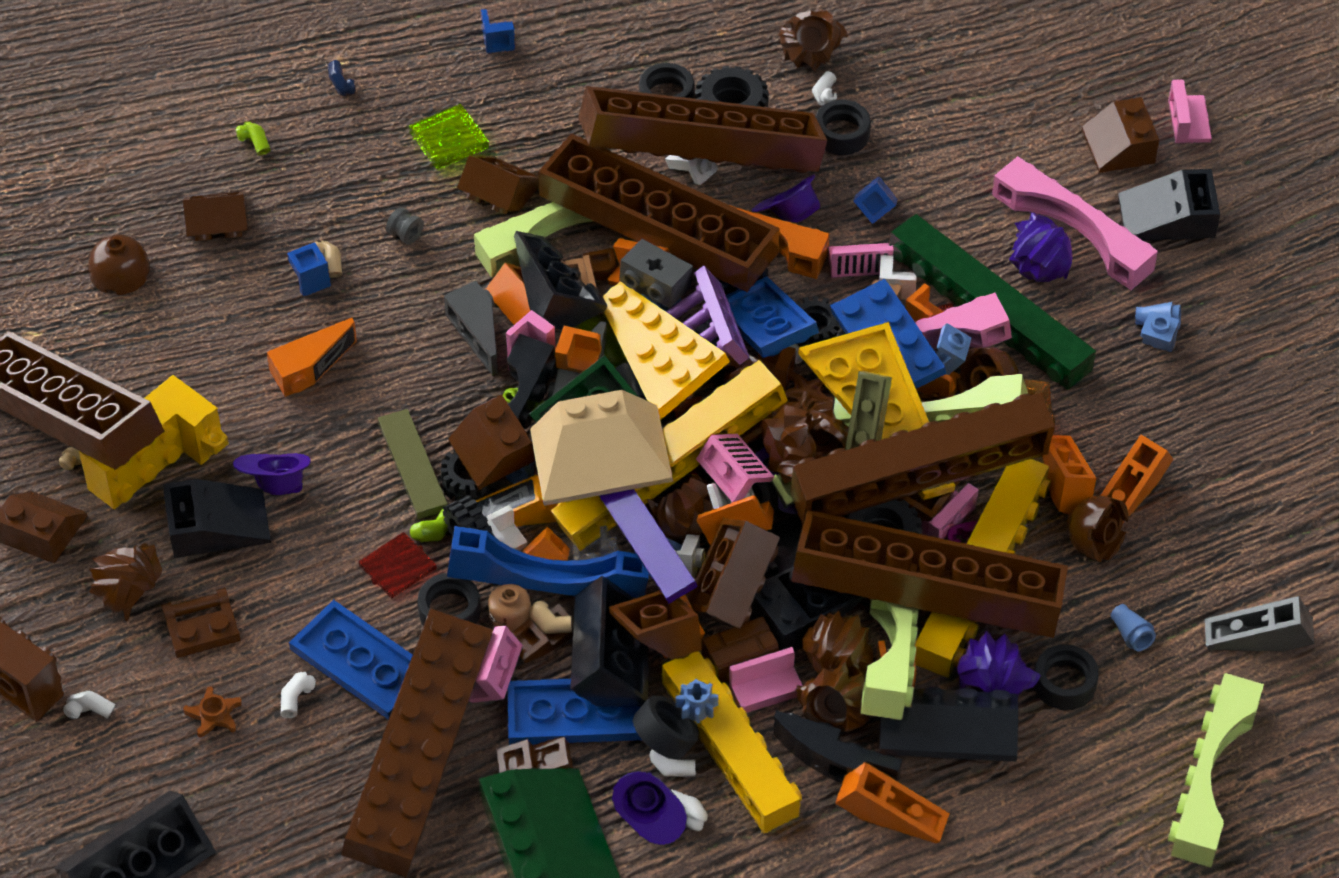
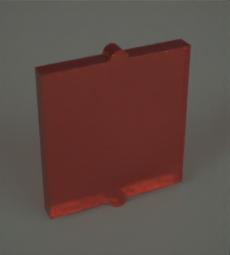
[359,532,437,599]

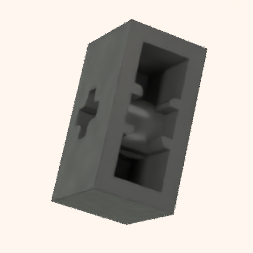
[619,239,693,308]

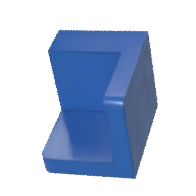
[481,9,515,53]
[854,176,898,224]
[287,242,331,296]

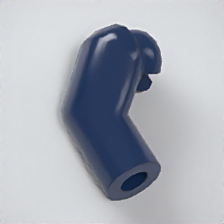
[328,60,356,97]

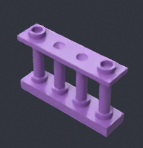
[665,266,750,400]

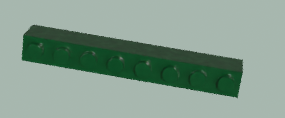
[890,214,1096,390]

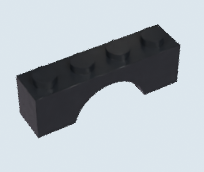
[507,334,558,429]

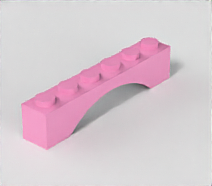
[992,156,1158,290]
[834,292,1012,398]

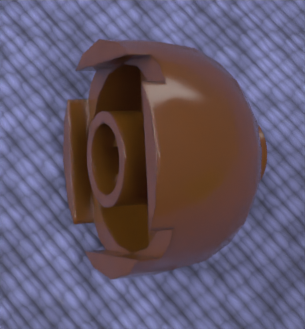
[88,235,150,295]
[956,347,1019,394]
[1067,495,1129,562]

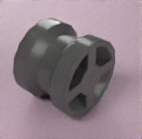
[386,207,424,245]

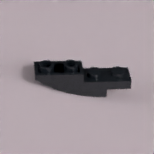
[773,710,902,784]

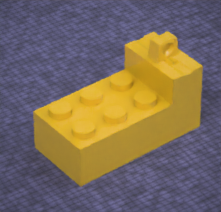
[79,375,229,510]

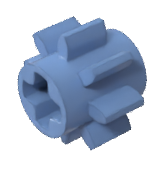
[676,679,718,723]

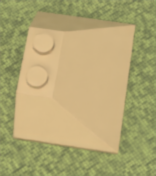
[530,390,673,506]

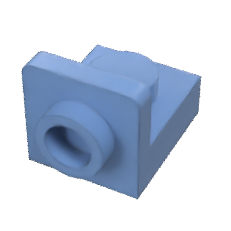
[1141,311,1180,352]
[936,323,972,375]

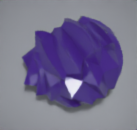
[1009,212,1073,282]
[957,631,1041,697]

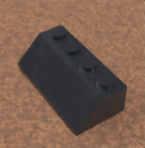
[571,575,649,706]
[880,686,1018,762]
[54,790,216,878]

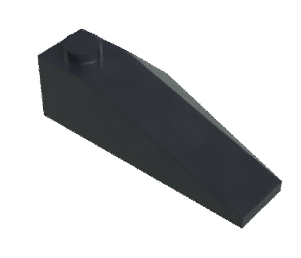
[514,231,608,330]

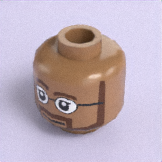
[488,584,531,632]

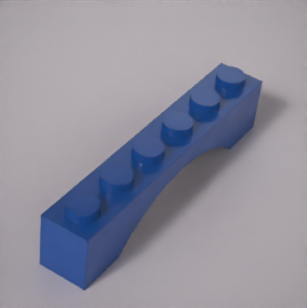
[447,526,649,599]

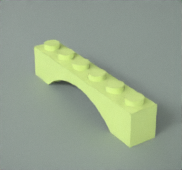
[474,202,593,278]
[834,374,1028,427]
[861,599,919,720]
[1168,673,1264,868]

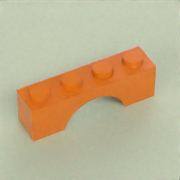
[730,205,830,279]

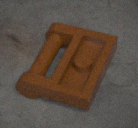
[161,587,241,658]

